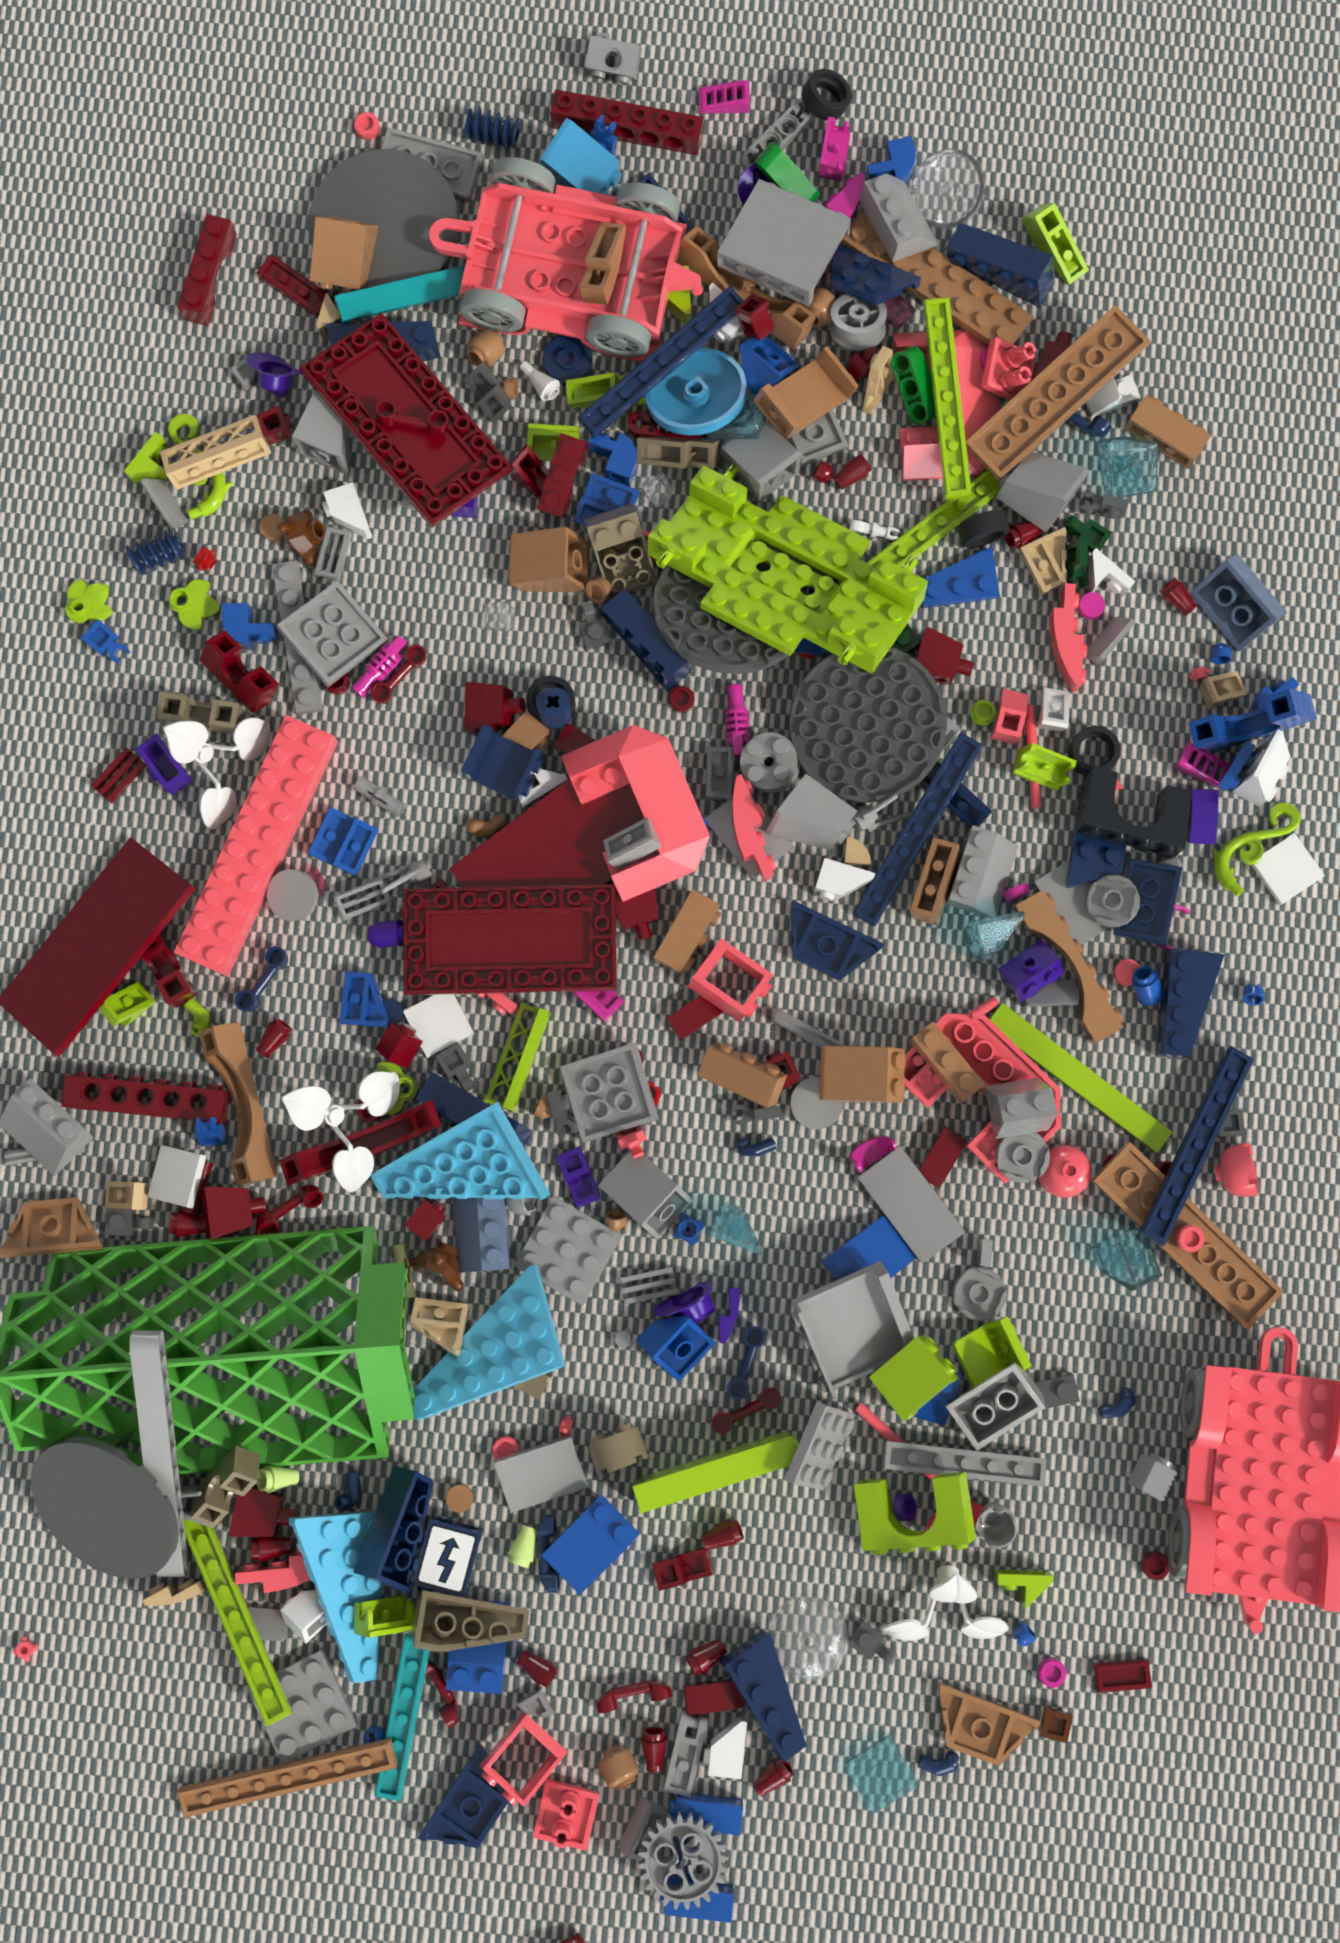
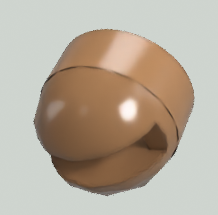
[500,378,519,399]
[533,1095,552,1119]
[606,1209,628,1232]

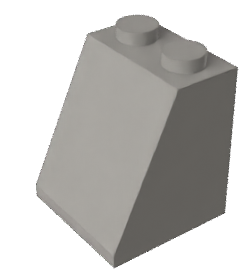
[292,390,350,475]
[721,418,801,503]
[996,452,1090,532]
[766,774,857,850]
[984,1078,1058,1139]
[598,1150,693,1240]

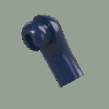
[735,1137,776,1157]
[1099,1388,1136,1419]
[335,1471,362,1511]
[917,1751,959,1776]

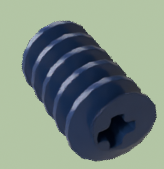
[464,106,520,150]
[125,528,185,575]
[536,687,572,729]

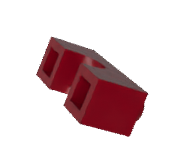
[537,433,590,518]
[199,630,279,713]
[140,932,198,1008]

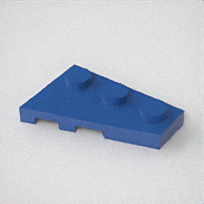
[922,546,1000,608]

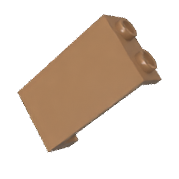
[753,346,859,440]

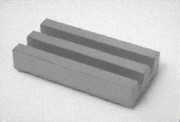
[314,526,352,583]
[333,877,392,921]
[620,1267,678,1304]

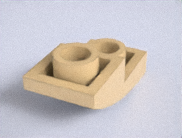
[143,1579,207,1606]

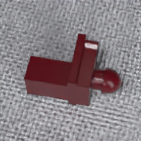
[846,346,877,384]

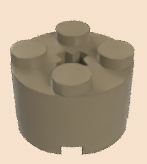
[587,1423,649,1477]

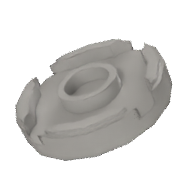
[266,869,319,921]
[1086,875,1140,927]
[790,1077,843,1130]
[995,1133,1050,1183]
[952,1267,1007,1321]

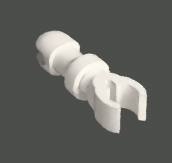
[849,520,900,541]

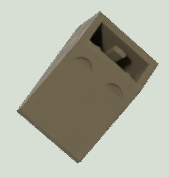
[584,503,657,599]

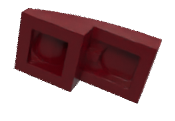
[666,996,724,1041]
[919,1126,968,1189]
[652,1547,715,1591]
[683,1679,745,1715]

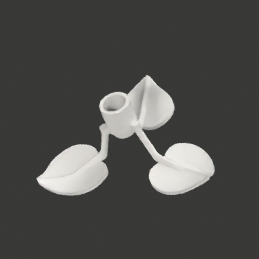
[163,717,270,829]
[281,1071,400,1192]
[880,1566,1010,1641]

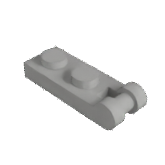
[663,1711,708,1797]

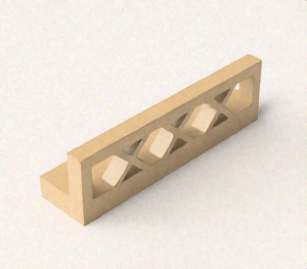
[160,414,271,490]

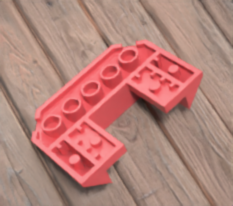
[892,330,1000,481]
[561,725,710,902]
[904,1013,1062,1184]

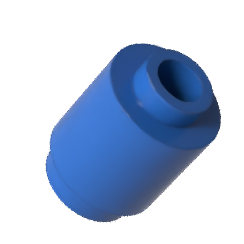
[1132,966,1164,1006]

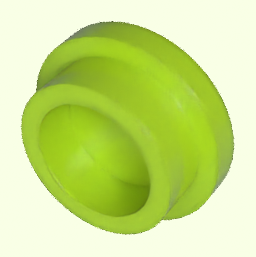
[970,700,996,726]

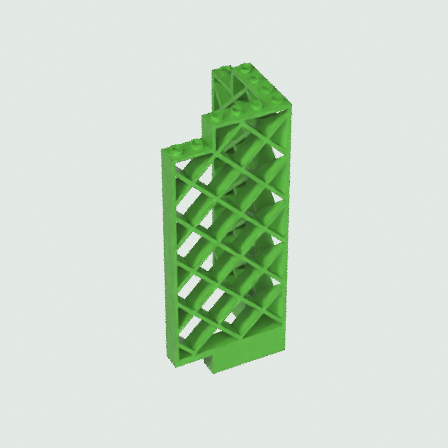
[0,1226,415,1474]

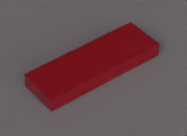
[256,254,333,319]

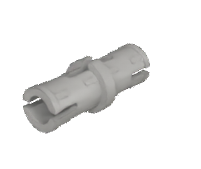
[354,776,406,818]

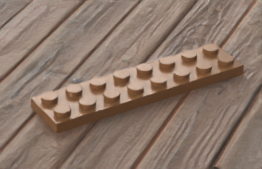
[840,210,1034,347]
[966,305,1151,482]
[1091,1142,1284,1331]

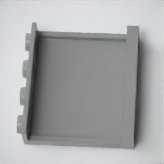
[717,179,851,306]
[791,1261,914,1400]

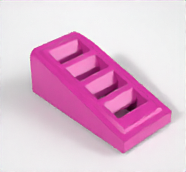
[699,80,750,114]
[1175,742,1231,790]

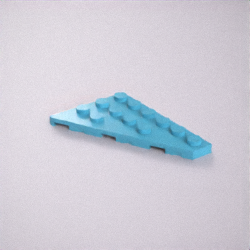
[370,1102,550,1200]
[414,1265,566,1420]
[289,1510,382,1683]

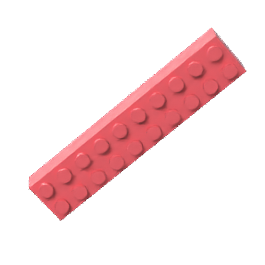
[173,715,338,977]

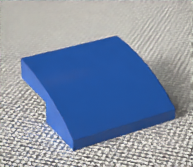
[573,473,640,526]
[307,807,379,876]

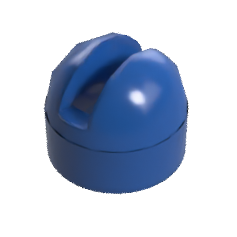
[1211,643,1232,664]
[1243,983,1265,1006]
[1012,1621,1037,1646]
[363,1726,386,1744]

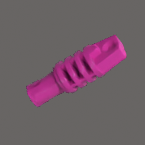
[351,635,407,698]
[725,684,750,758]

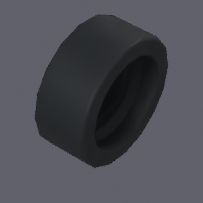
[801,68,852,121]
[958,510,1010,548]
[526,675,576,727]
[1068,725,1121,775]

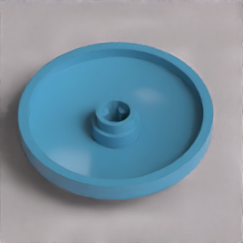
[645,348,747,435]

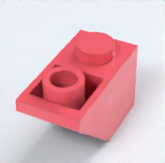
[990,688,1028,745]

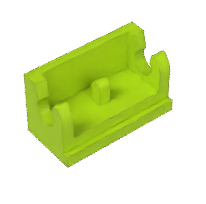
[527,424,580,461]
[1012,743,1077,791]
[354,1595,414,1638]

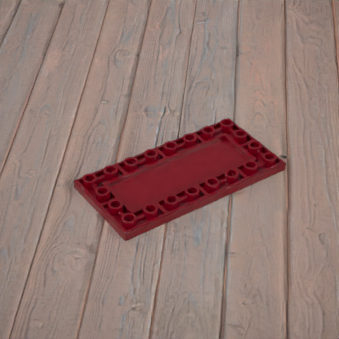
[299,312,513,528]
[449,778,645,888]
[0,837,196,1057]
[403,884,617,995]

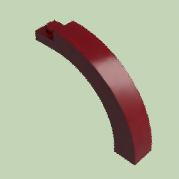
[279,1100,442,1186]

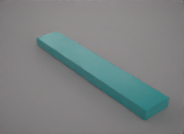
[334,265,465,323]
[374,1633,430,1802]

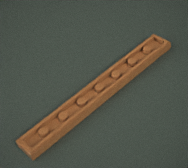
[177,1738,398,1818]

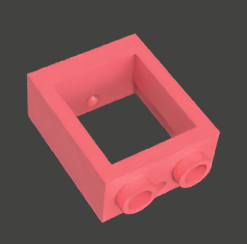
[688,938,773,1023]
[479,1712,568,1807]

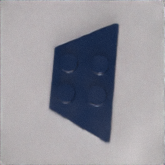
[831,244,921,306]
[1066,792,1126,888]
[791,900,884,981]
[418,1744,509,1848]

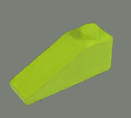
[1021,203,1089,285]

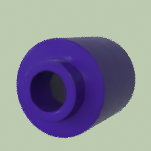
[368,920,403,948]

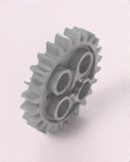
[638,1811,729,1910]

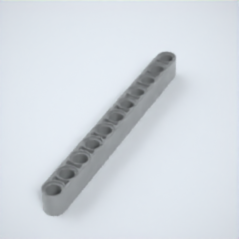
[130,1330,188,1577]

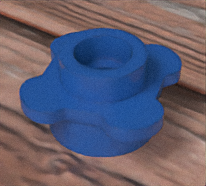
[673,1214,704,1245]

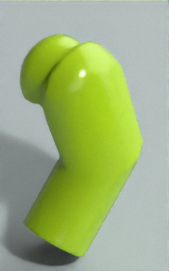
[184,998,211,1037]

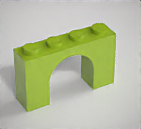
[854,1472,976,1555]

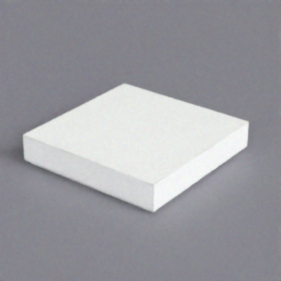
[1252,833,1325,905]
[403,994,475,1058]
[147,1145,206,1208]

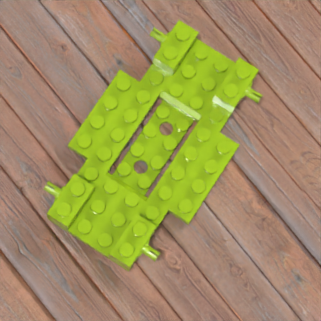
[648,464,928,674]

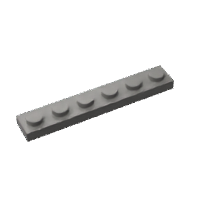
[272,560,323,715]
[882,1441,1047,1487]

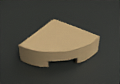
[844,837,871,866]

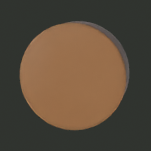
[259,514,284,542]
[585,576,612,604]
[446,1484,474,1513]

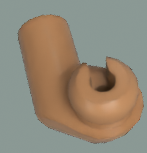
[466,813,507,838]

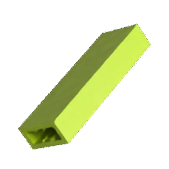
[632,1431,799,1513]

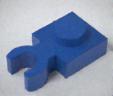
[590,115,617,156]
[81,619,130,665]
[195,1117,228,1146]

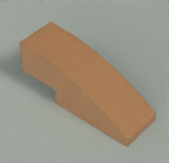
[579,222,626,305]

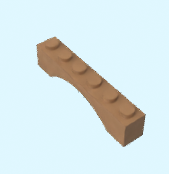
[676,225,816,350]
[1012,890,1124,1044]
[199,1022,278,1187]

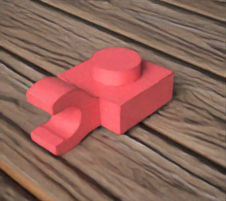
[615,1125,647,1159]

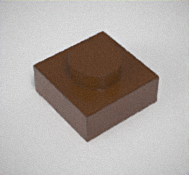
[1038,1706,1073,1743]

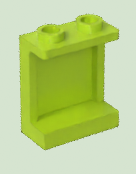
[869,1335,958,1421]

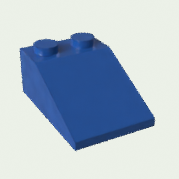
[821,1214,917,1281]
[541,1494,640,1595]
[446,1600,511,1694]

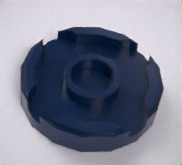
[542,335,593,386]

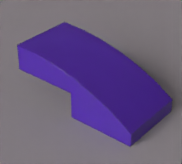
[1187,788,1218,845]
[556,1146,602,1209]
[719,1287,740,1344]

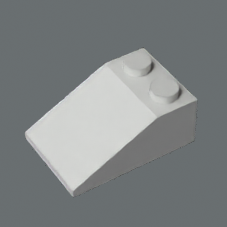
[1231,729,1290,807]

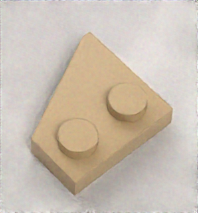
[863,346,895,416]
[1019,527,1067,595]
[410,1297,469,1356]

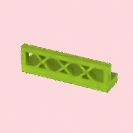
[484,1003,551,1113]

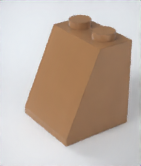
[310,216,379,293]
[508,527,590,593]
[819,1046,906,1104]

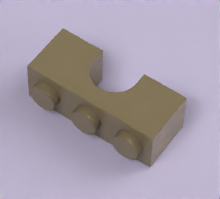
[157,692,245,734]
[191,1446,260,1527]

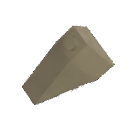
[412,1590,530,1652]

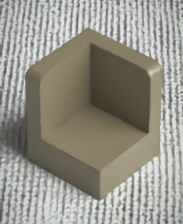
[514,1373,552,1400]

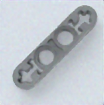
[742,98,815,171]

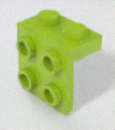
[952,1316,1032,1388]

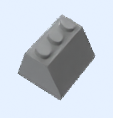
[859,174,938,262]
[946,825,1018,920]
[0,1078,94,1176]
[946,1362,1046,1450]

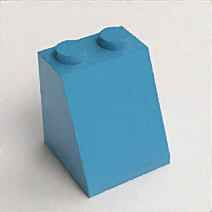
[540,118,621,195]

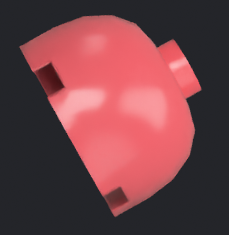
[1214,1142,1259,1197]
[1038,1145,1092,1198]

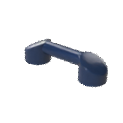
[1067,412,1112,437]
[234,946,288,1012]
[727,1326,766,1400]
[536,1514,560,1593]

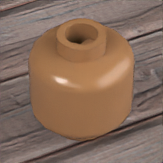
[802,288,836,327]
[467,329,504,368]
[598,1745,639,1791]

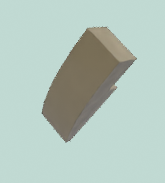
[637,437,720,469]

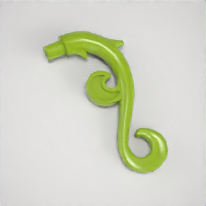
[168,413,233,520]
[1212,802,1301,897]

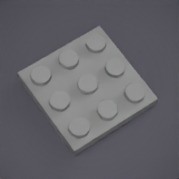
[277,580,388,687]
[560,1043,659,1143]
[514,1196,623,1306]
[784,1402,855,1490]
[247,1648,358,1763]

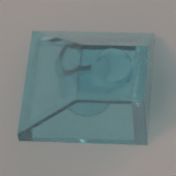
[1098,436,1158,498]
[964,911,1025,962]
[709,1202,762,1255]
[1090,1227,1162,1291]

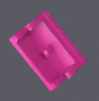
[818,117,851,181]
[573,991,625,1022]

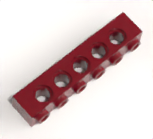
[550,89,704,156]
[61,1071,230,1124]

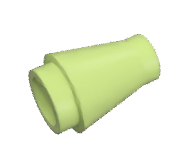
[257,1465,299,1493]
[507,1525,538,1568]

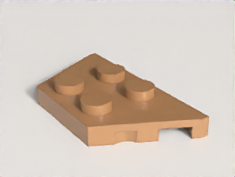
[0,1197,103,1258]
[938,1682,1041,1766]

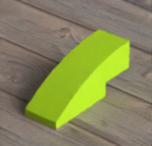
[566,372,646,408]

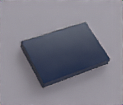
[1113,859,1183,945]

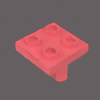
[981,337,1036,400]
[533,1779,600,1851]

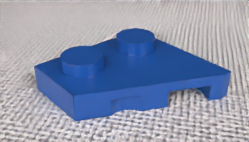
[1218,740,1257,792]
[339,971,391,1028]

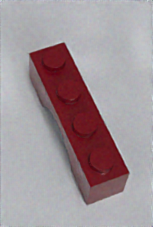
[177,214,237,327]

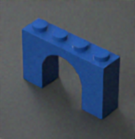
[1188,689,1317,752]
[659,1793,743,1923]

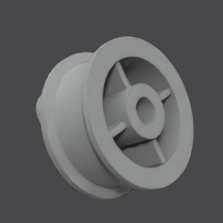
[830,294,887,351]
[740,732,800,793]

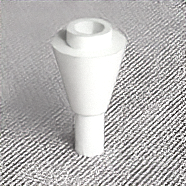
[520,361,560,401]

